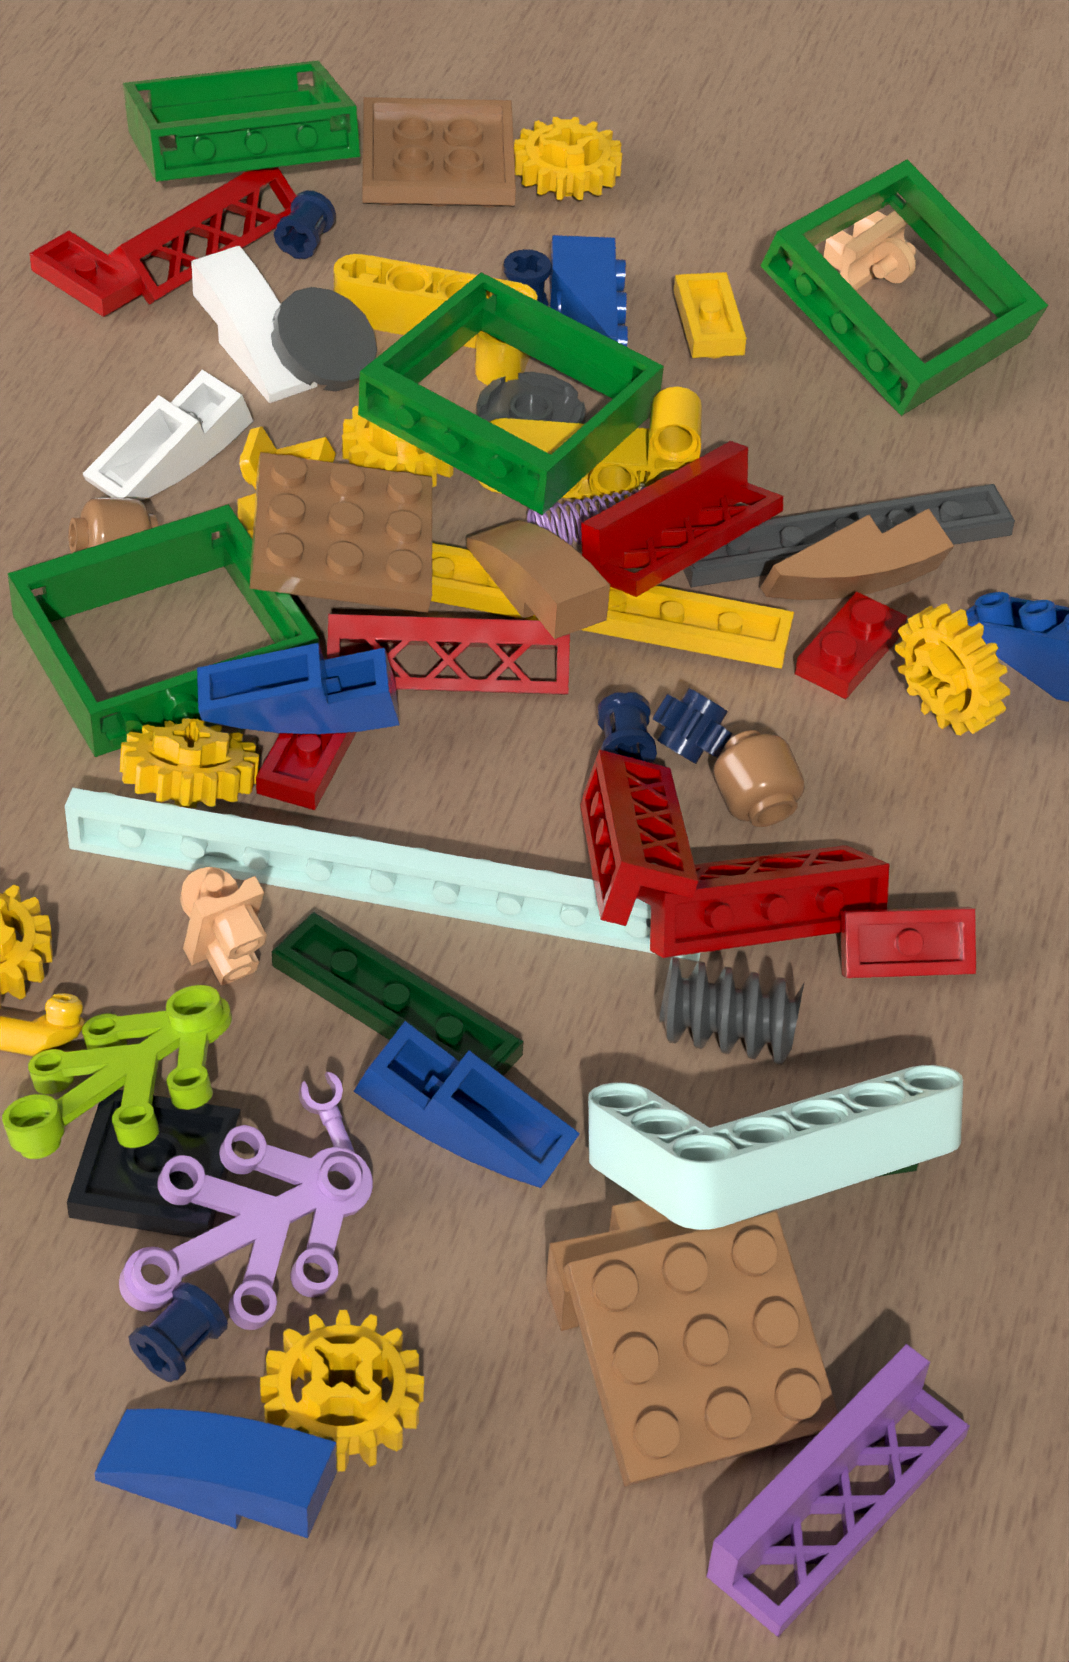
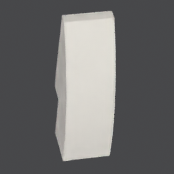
[191,245,318,403]
[83,370,253,501]

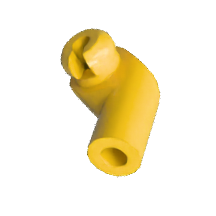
[0,993,85,1057]

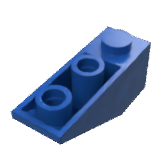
[550,235,628,347]
[966,592,1069,702]

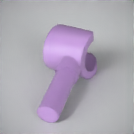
[298,1072,355,1153]

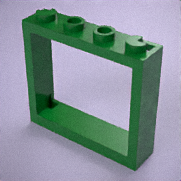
[123,60,360,182]
[760,159,1049,416]
[358,272,664,515]
[7,504,319,757]

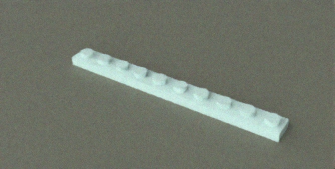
[65,788,701,961]

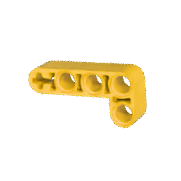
[333,254,537,385]
[479,387,702,502]

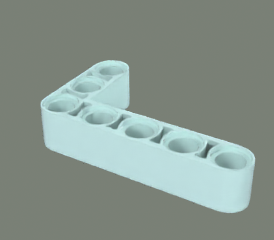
[588,1065,963,1230]

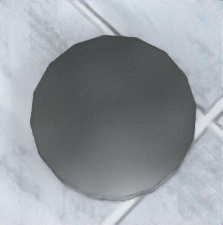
[271,287,377,392]
[476,372,586,424]

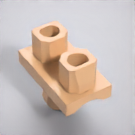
[824,211,916,290]
[180,867,267,985]

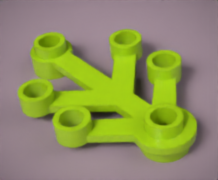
[2,985,232,1159]

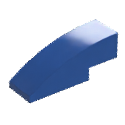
[197,643,400,734]
[353,1021,580,1188]
[94,1408,337,1539]

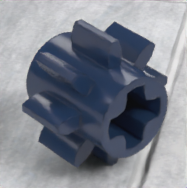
[652,688,733,764]

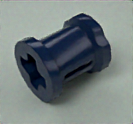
[274,191,336,259]
[504,249,551,306]
[597,692,657,763]
[129,1282,228,1382]

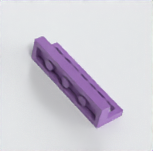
[707,1344,969,1637]

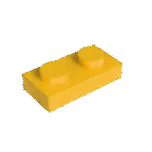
[673,272,747,358]

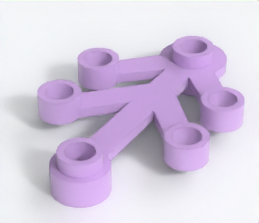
[119,1125,373,1330]

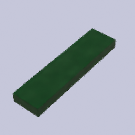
[271,912,524,1076]

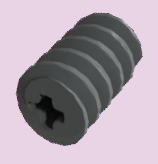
[659,957,804,1065]

